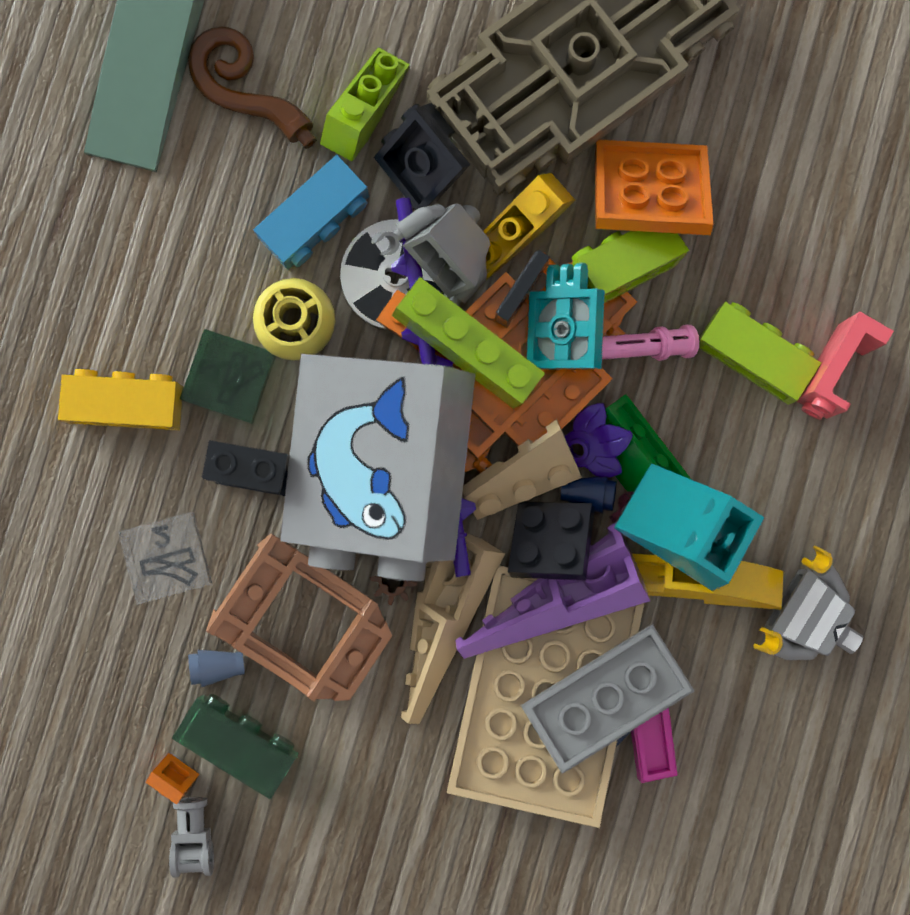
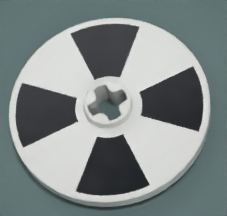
[340,219,447,330]

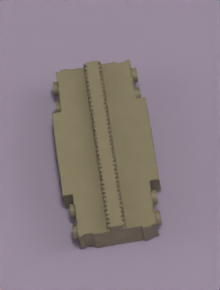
[426,0,740,197]

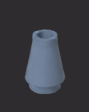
[188,650,245,688]

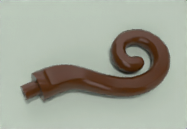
[188,26,317,149]

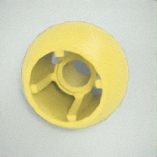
[253,278,335,361]

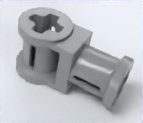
[169,797,214,878]

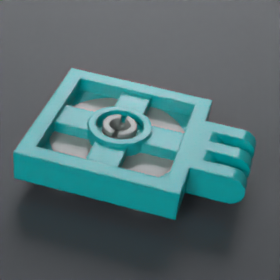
[527,263,605,369]

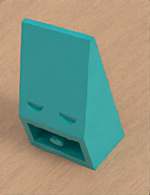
[614,464,765,591]

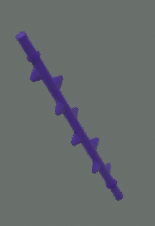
[391,198,476,577]

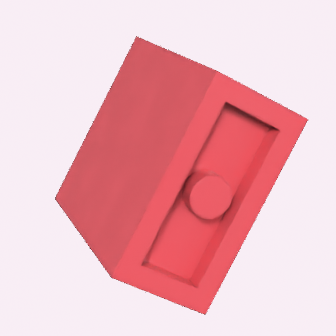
[797,311,894,420]

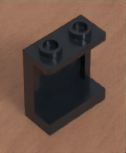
[202,440,290,496]

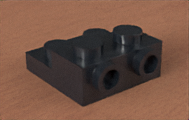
[373,103,471,210]

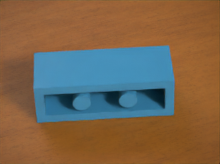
[253,154,369,270]

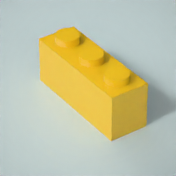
[58,369,183,431]

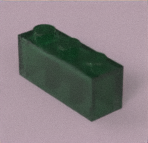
[171,694,299,800]

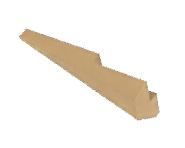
[401,532,505,724]

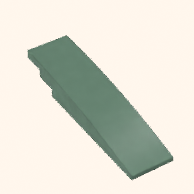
[84,0,204,172]

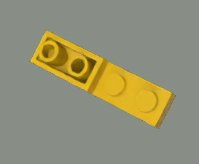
[632,553,784,610]

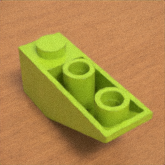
[320,47,410,162]

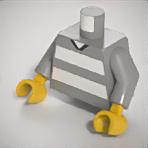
[753,545,863,660]

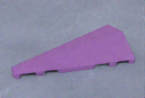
[455,522,651,659]

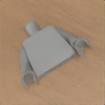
[371,203,490,306]

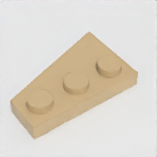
[463,419,582,520]

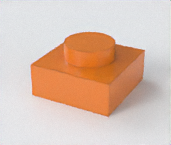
[145,753,200,805]

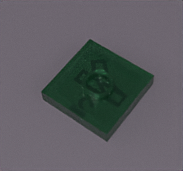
[180,329,276,424]

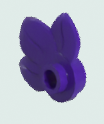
[565,403,633,478]

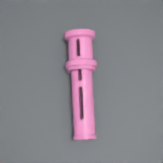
[602,324,700,361]

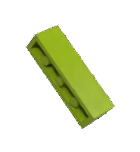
[391,277,545,409]

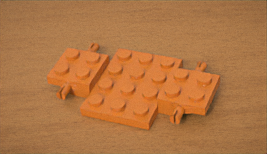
[435,252,637,473]

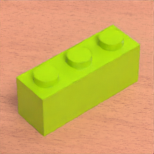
[571,231,690,303]
[699,302,821,405]

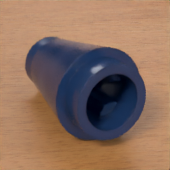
[561,476,617,514]

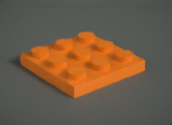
[595,140,714,235]

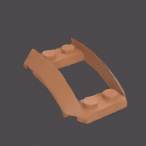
[206,533,392,701]

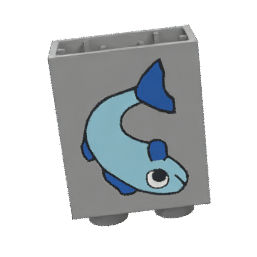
[280,354,476,581]

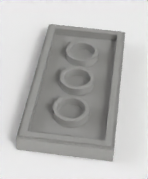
[520,624,694,774]

